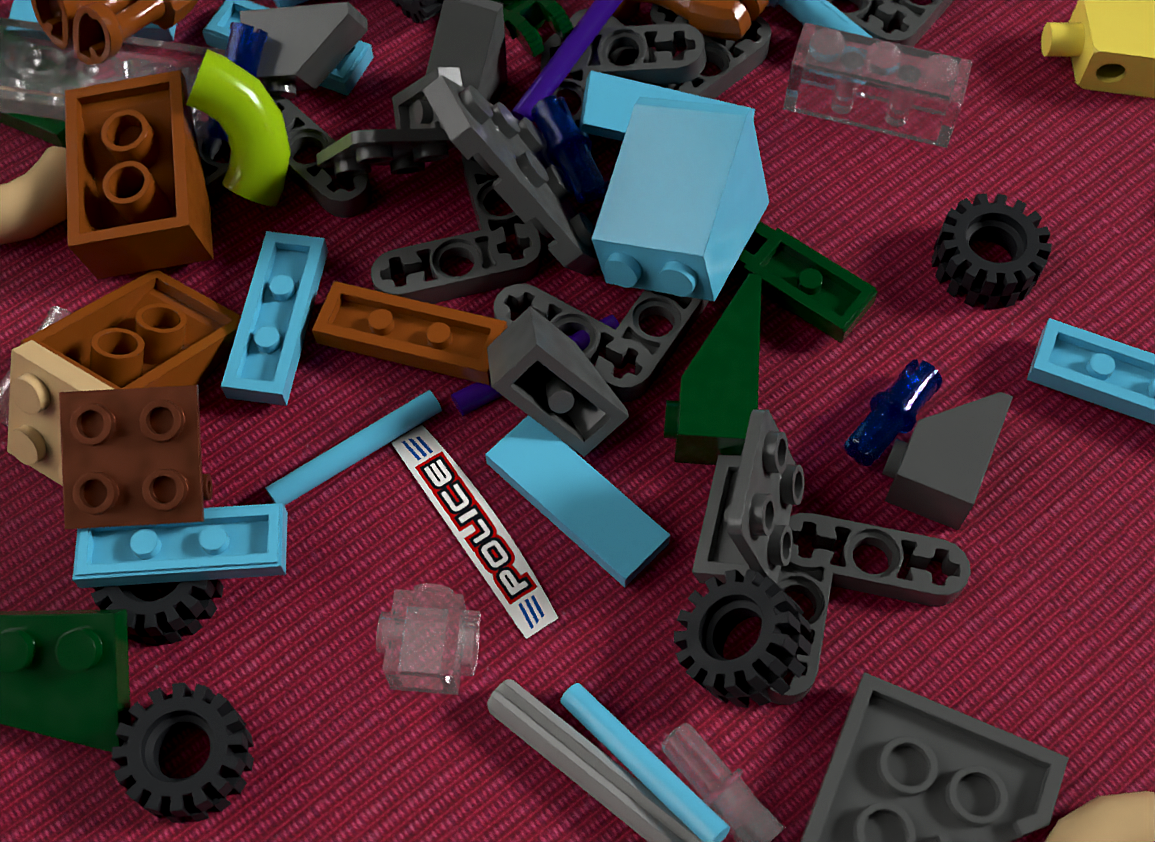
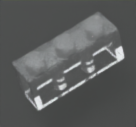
[783,22,973,148]

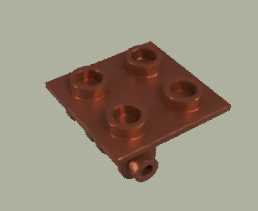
[59,385,213,529]

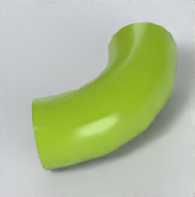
[186,49,291,207]

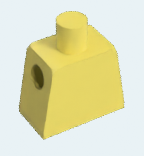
[1041,0,1155,98]

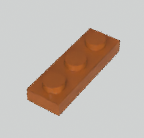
[312,281,507,385]

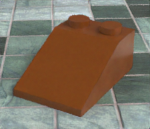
[65,70,213,279]
[21,269,241,389]

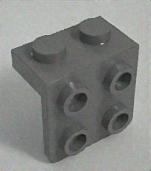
[316,67,463,176]
[692,409,804,584]

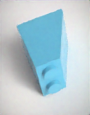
[592,97,769,301]

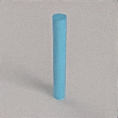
[265,390,442,506]
[560,683,730,842]

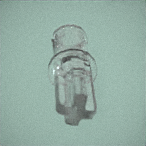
[661,723,785,842]

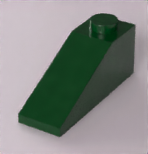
[664,273,762,465]

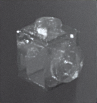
[376,583,481,695]

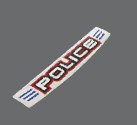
[392,425,559,639]

